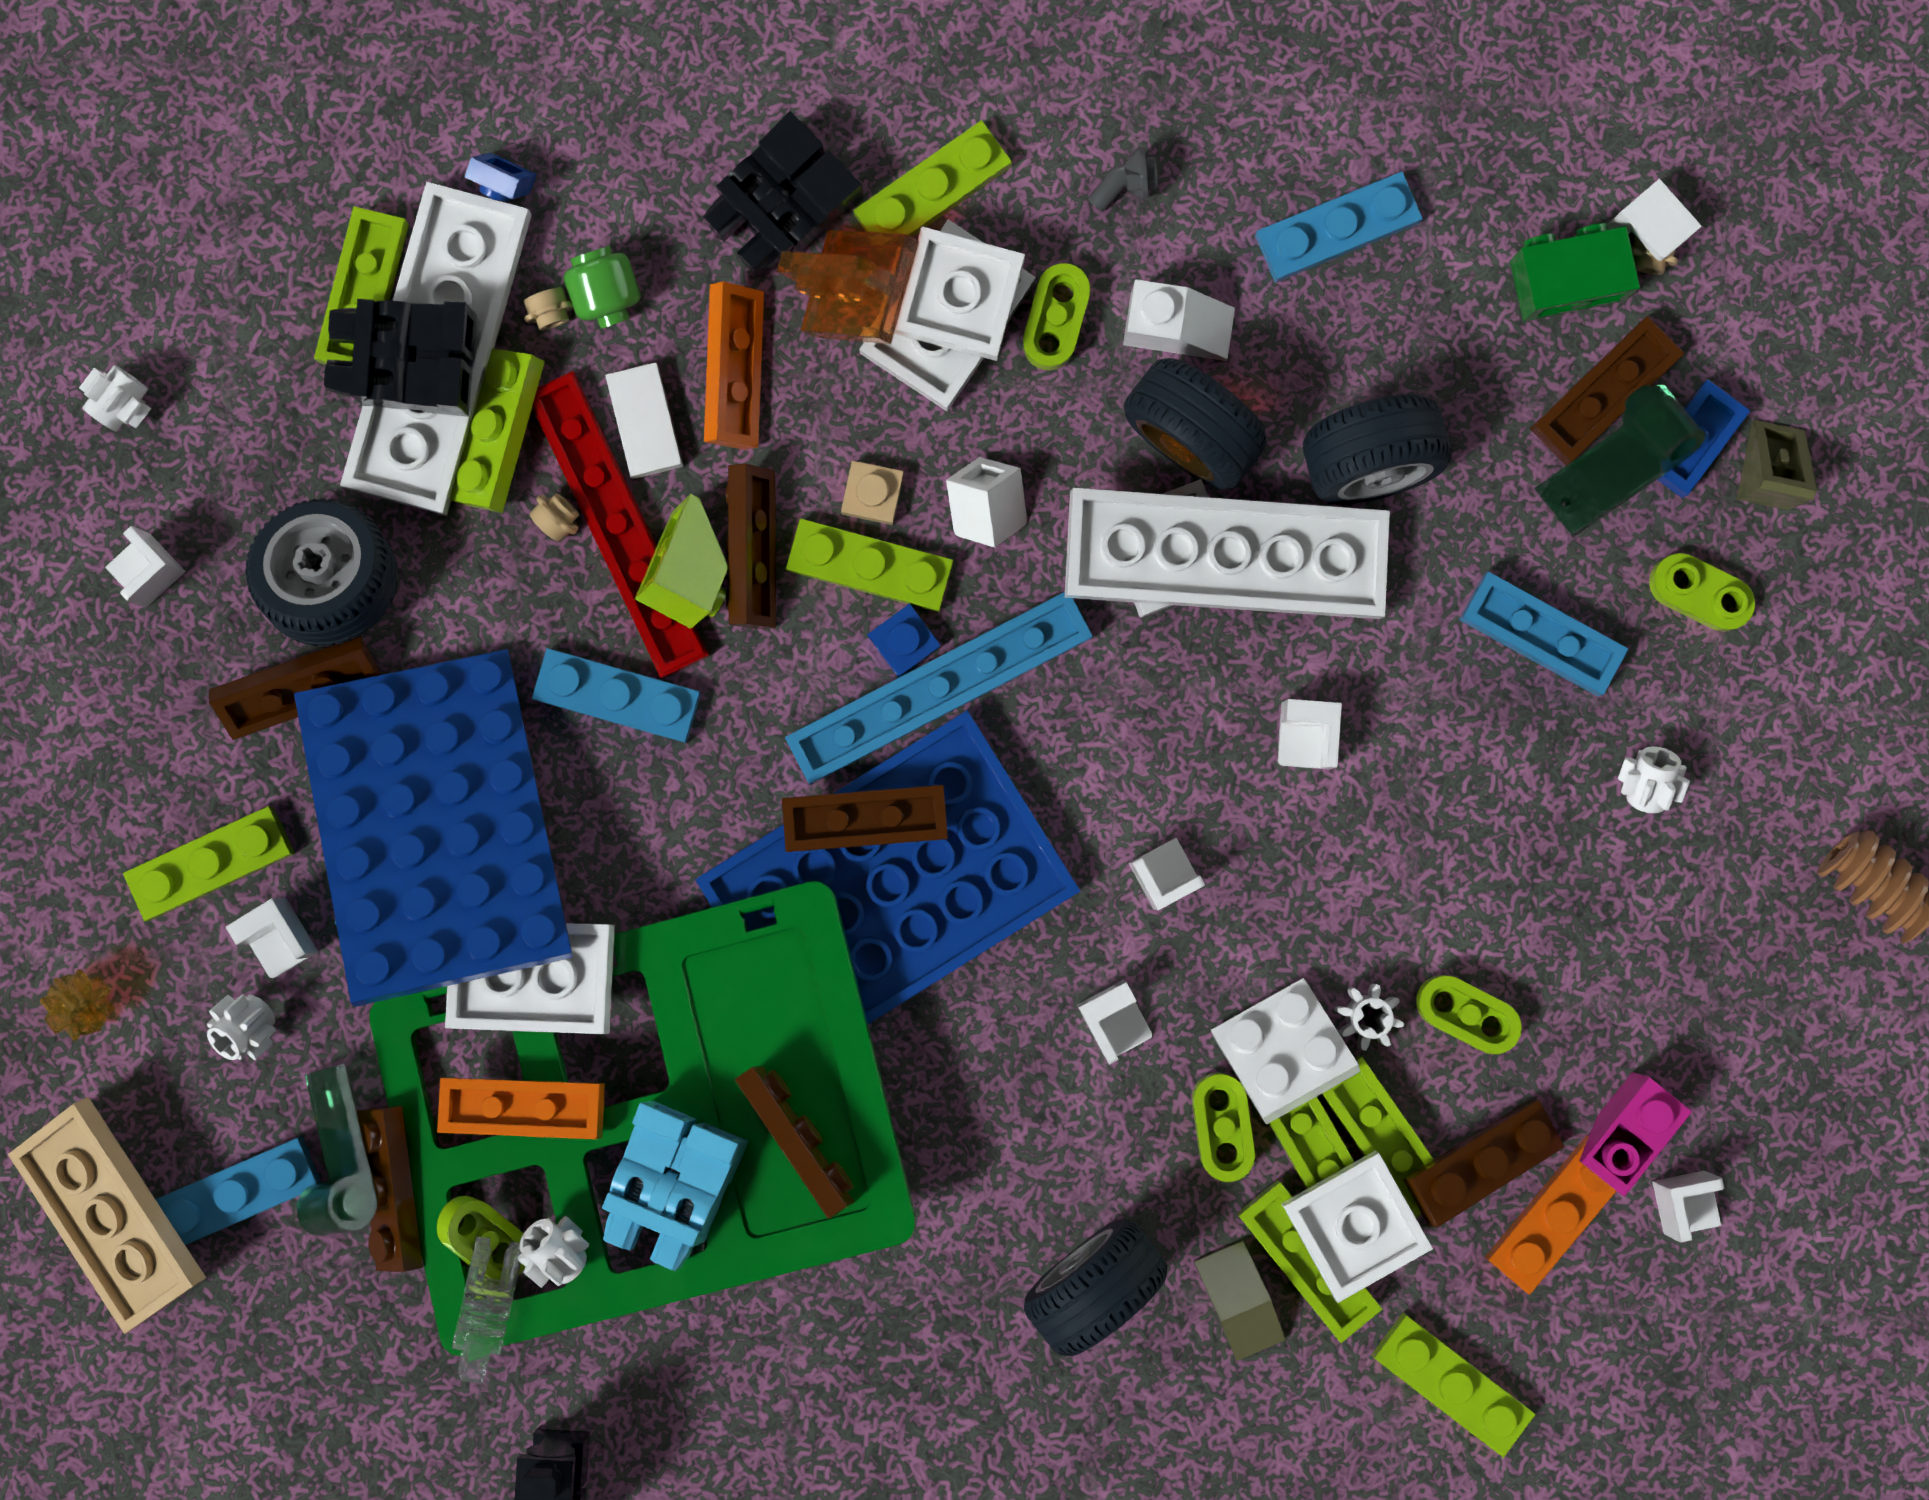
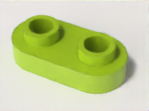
[1023,263,1090,371]
[1649,553,1755,631]
[1416,975,1522,1054]
[1192,1072,1255,1182]
[437,1196,525,1282]

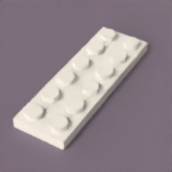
[340,182,532,516]
[1065,488,1390,619]

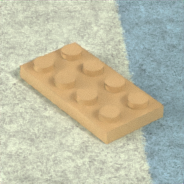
[8,1097,206,1334]

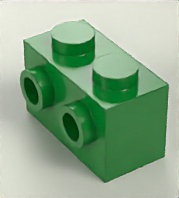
[1510,223,1640,322]

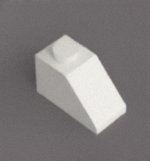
[1123,279,1235,361]

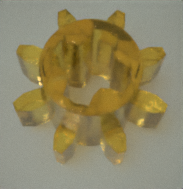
[40,969,115,1041]

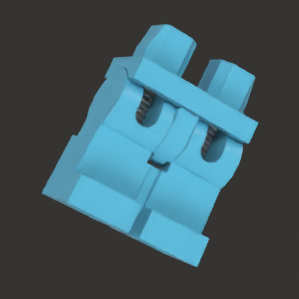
[602,1101,749,1271]

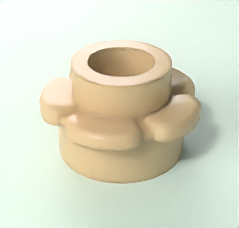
[1631,236,1678,275]
[523,287,573,331]
[530,493,579,542]

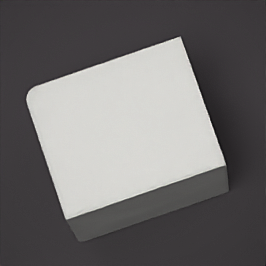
[1607,178,1702,261]
[946,457,1027,548]
[105,526,186,607]
[1277,699,1342,769]
[1129,838,1205,910]
[226,898,318,978]
[1077,980,1152,1065]
[1652,1171,1724,1243]

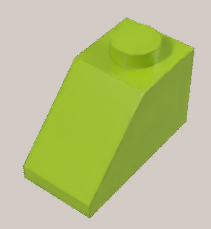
[635,494,728,629]

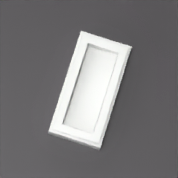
[605,362,684,479]

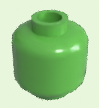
[563,246,641,329]

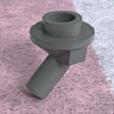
[1088,147,1158,212]

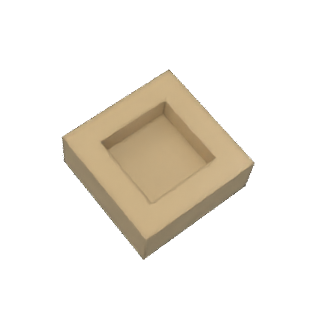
[841,461,904,525]

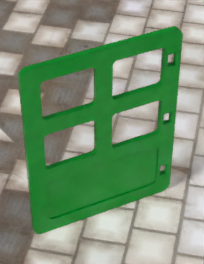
[369,881,917,1356]

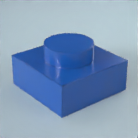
[464,152,537,202]
[867,603,941,678]

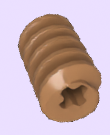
[1817,830,1929,944]

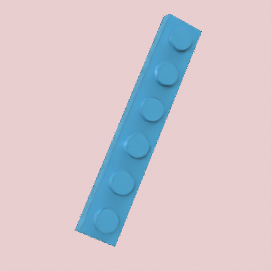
[785,592,1093,785]

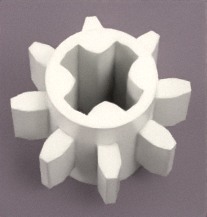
[79,365,151,432]
[1618,747,1690,813]
[1334,983,1404,1051]
[207,994,276,1060]
[517,1216,589,1288]

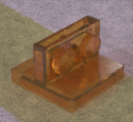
[777,230,919,344]

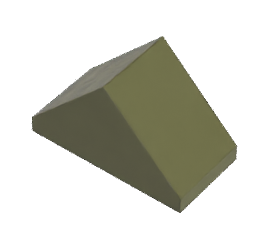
[1736,420,1817,510]
[1194,1240,1286,1361]

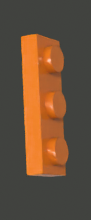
[704,281,764,449]
[437,1077,605,1139]
[1485,1135,1616,1295]

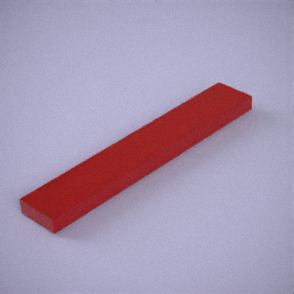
[532,371,710,679]

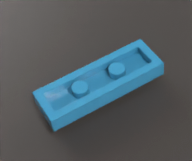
[1255,171,1423,283]
[1459,571,1628,697]
[532,648,701,743]
[155,1136,323,1245]

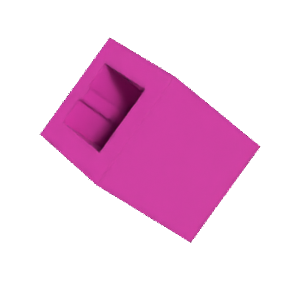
[1579,1072,1692,1197]

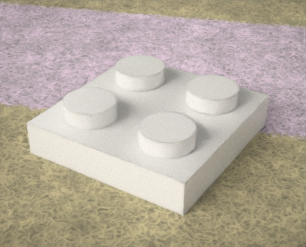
[894,227,1025,361]
[1211,978,1360,1125]
[1281,1151,1433,1303]

